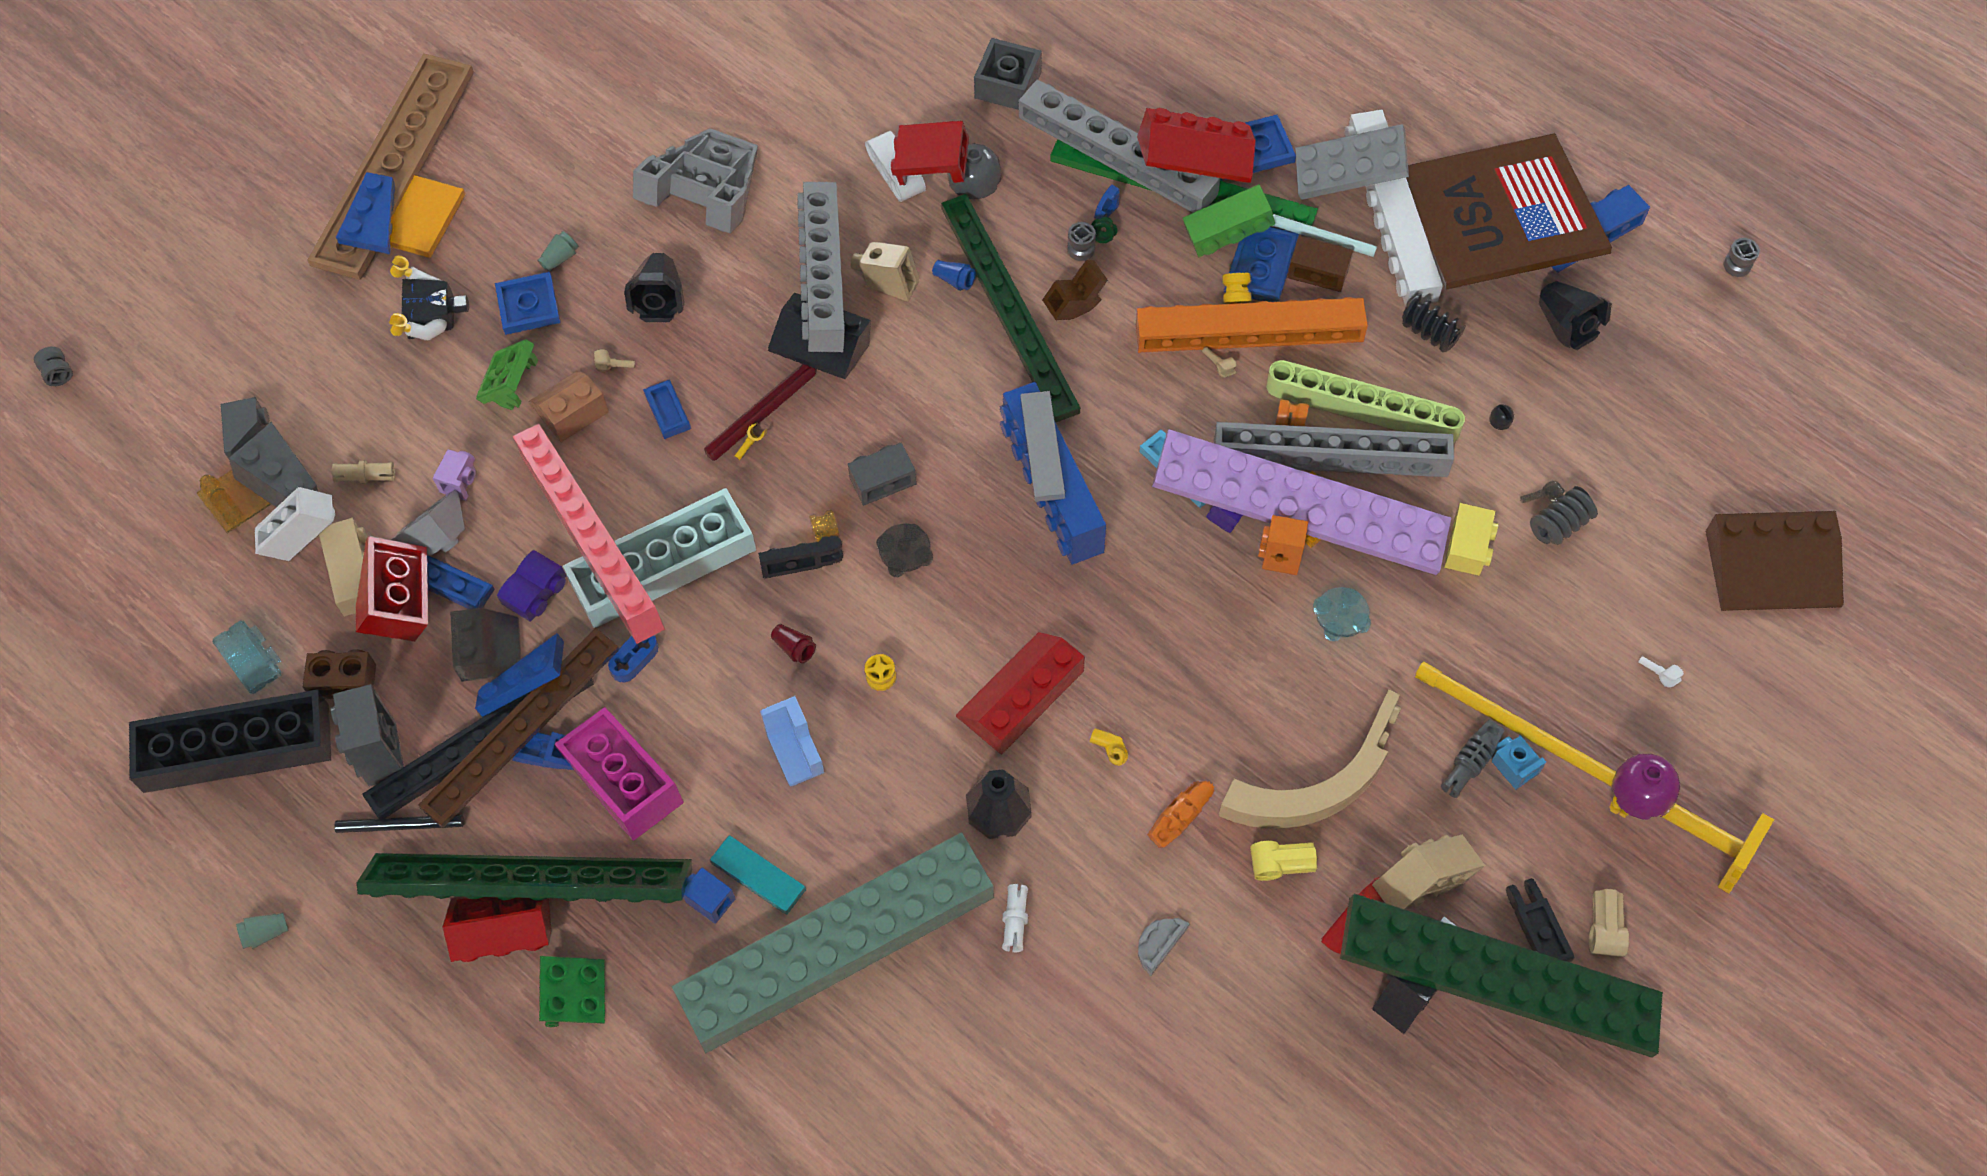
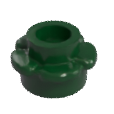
[1091,217,1118,244]

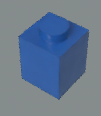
[683,868,736,924]

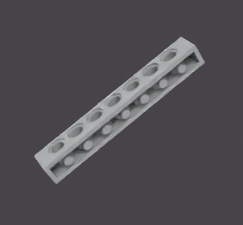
[1019,79,1220,213]
[797,182,844,352]
[1214,422,1454,477]

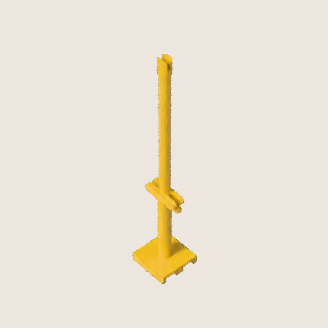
[1415,661,1774,894]

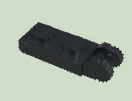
[758,535,843,579]
[1506,878,1575,962]

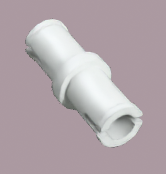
[1002,884,1028,952]

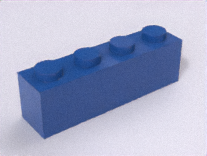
[1552,185,1650,273]

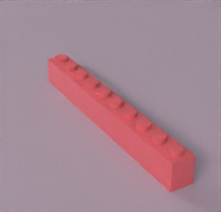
[513,424,665,644]

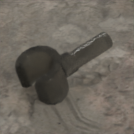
[1520,481,1565,503]

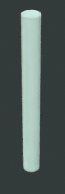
[1273,214,1377,257]

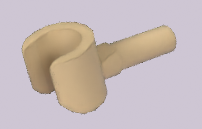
[1202,347,1236,377]
[594,349,635,372]

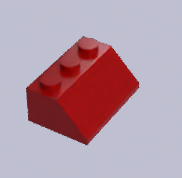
[443,896,551,962]

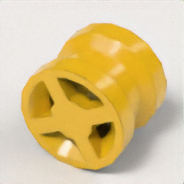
[864,654,896,691]

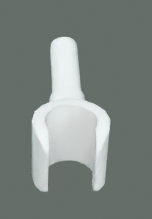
[1639,656,1684,687]

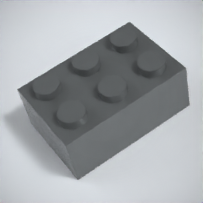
[330,684,404,786]

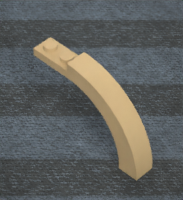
[1219,690,1401,828]

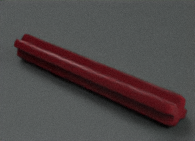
[704,364,816,461]

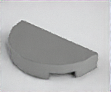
[1138,918,1190,976]

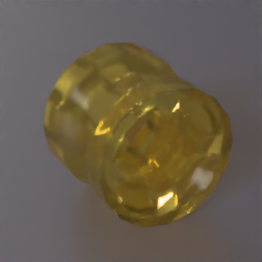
[809,509,840,542]

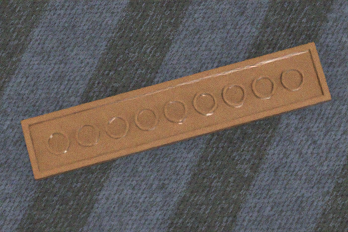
[307,53,474,280]

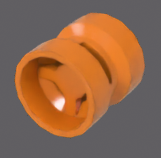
[1275,399,1309,426]

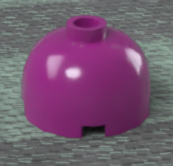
[1612,754,1680,820]

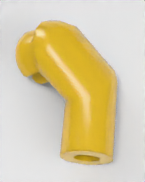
[1090,728,1128,766]

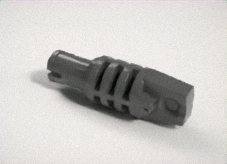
[1441,719,1505,798]

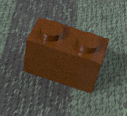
[1287,236,1353,292]

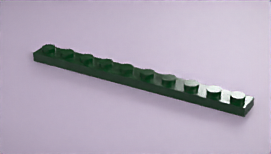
[941,194,1081,423]

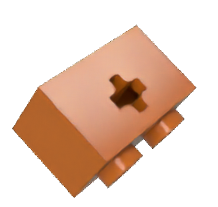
[1258,515,1309,575]

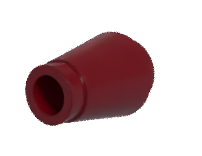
[771,624,816,663]

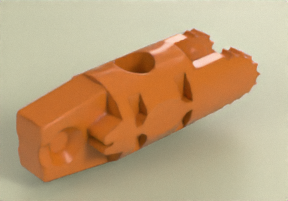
[1147,781,1215,848]

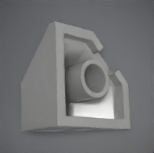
[391,490,465,556]

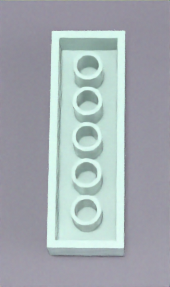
[563,488,756,629]

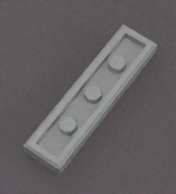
[1020,391,1065,502]

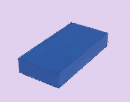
[643,379,691,439]

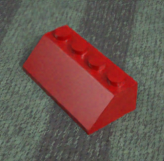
[1137,108,1256,183]
[956,632,1085,755]

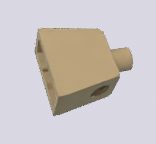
[851,242,920,302]

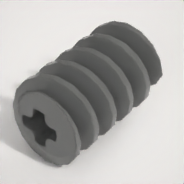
[1530,486,1598,545]

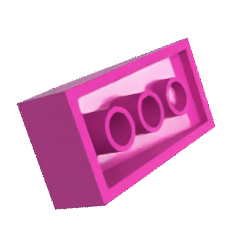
[554,707,684,841]

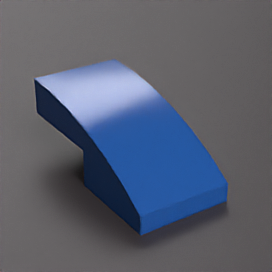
[512,732,574,770]

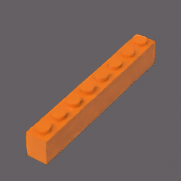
[1136,297,1368,353]

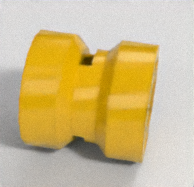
[1222,273,1252,304]

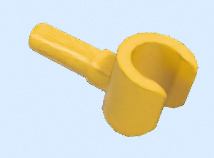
[734,423,767,460]

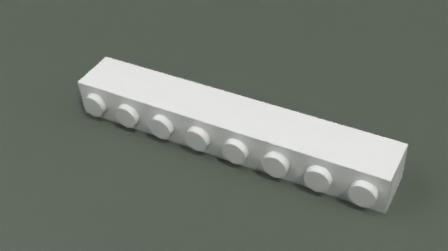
[1345,110,1443,307]

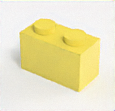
[1444,503,1498,576]

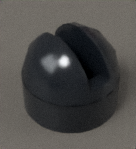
[1489,404,1514,430]

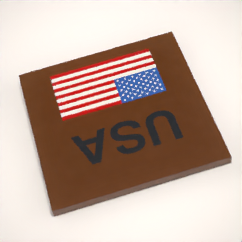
[1406,133,1612,290]

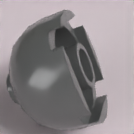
[947,143,1002,200]

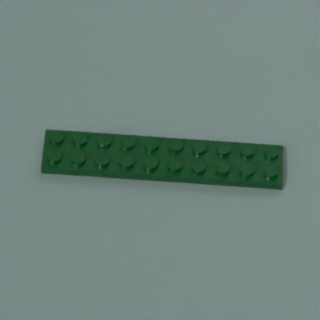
[356,853,692,903]
[1340,894,1663,1058]

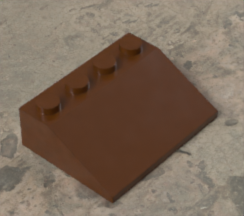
[1705,511,1844,611]

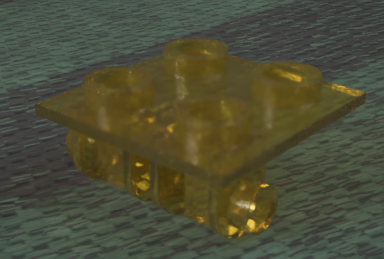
[197,470,271,533]

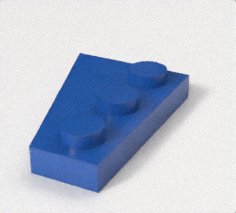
[336,172,395,254]
[475,633,564,717]

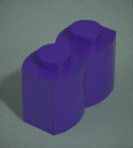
[497,550,566,622]

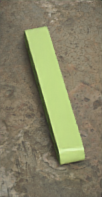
[1266,360,1465,443]

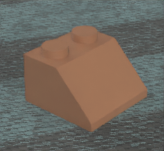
[529,371,609,442]

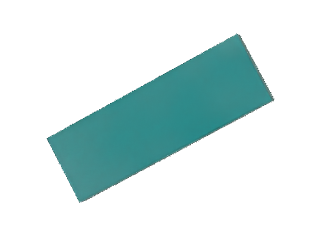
[710,835,806,915]

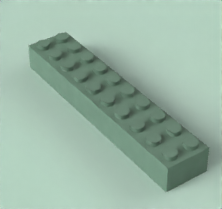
[671,832,994,1054]

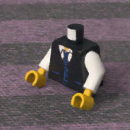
[389,255,469,341]

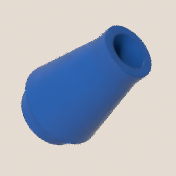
[932,260,976,291]

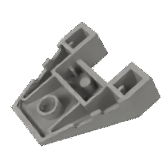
[633,129,758,233]

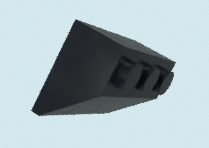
[768,292,871,379]

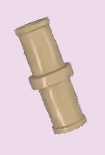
[332,460,395,484]

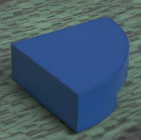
[1094,185,1120,219]

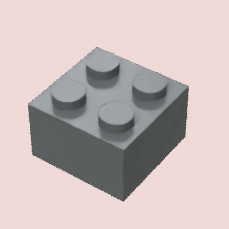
[974,38,1042,110]

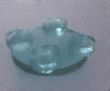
[1313,587,1371,641]

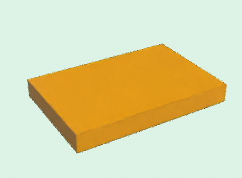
[390,175,466,258]

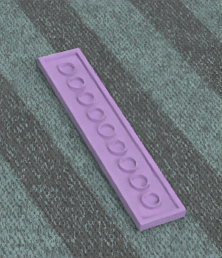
[1152,429,1451,575]

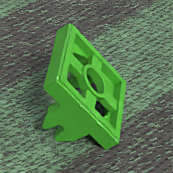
[476,339,538,410]

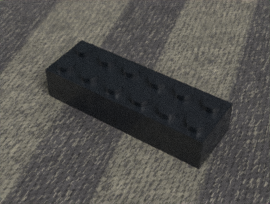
[129,690,331,793]

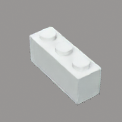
[255,487,335,561]

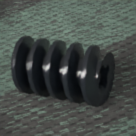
[1402,293,1466,352]

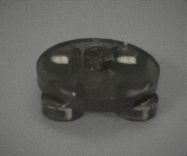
[876,523,933,577]

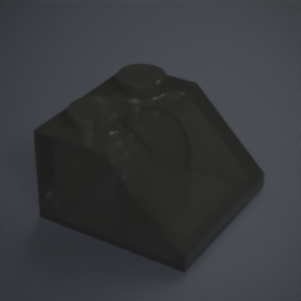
[450,608,521,682]

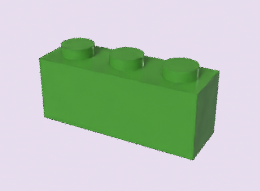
[1183,184,1275,258]

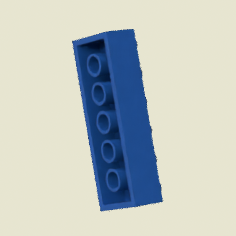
[1000,382,1106,565]

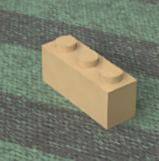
[319,518,367,617]

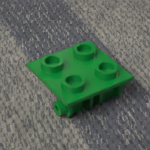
[539,956,605,1027]

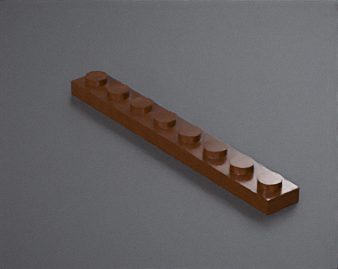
[418,628,619,828]

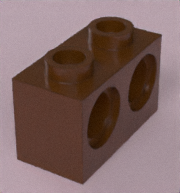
[302,649,376,699]

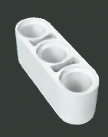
[865,131,926,202]

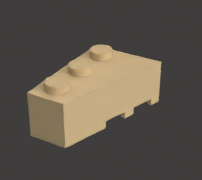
[1372,834,1486,910]

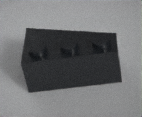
[1372,916,1456,1034]

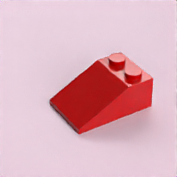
[356,536,428,642]

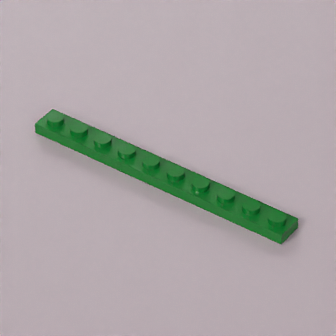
[1050,139,1318,226]

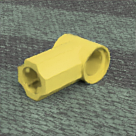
[1250,841,1317,881]

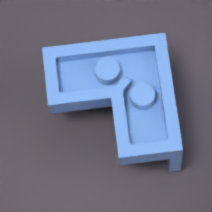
[760,696,824,786]

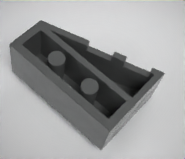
[229,422,318,507]

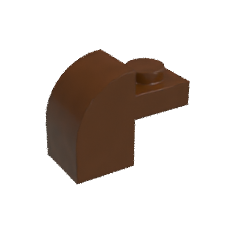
[1042,260,1108,320]

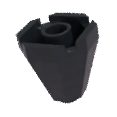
[624,253,684,322]
[1539,281,1612,350]
[966,769,1032,839]

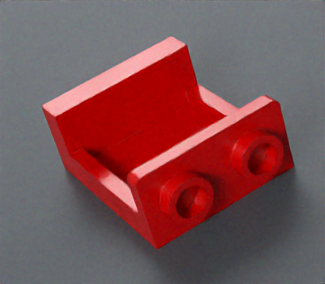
[891,120,969,185]

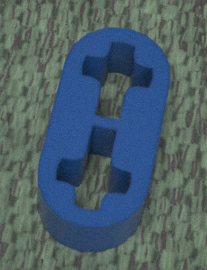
[608,635,659,682]

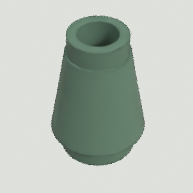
[537,231,579,272]
[236,913,289,949]

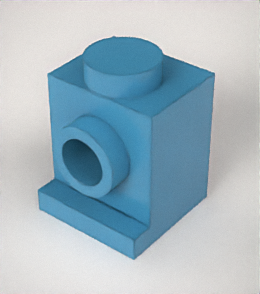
[1492,735,1546,790]

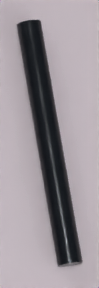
[334,815,464,833]

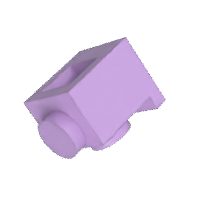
[433,449,476,501]

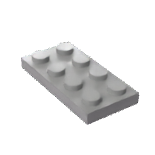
[1295,124,1409,200]

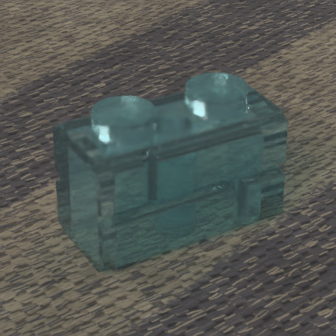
[212,620,282,694]

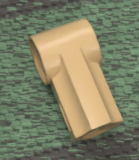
[1589,889,1629,957]

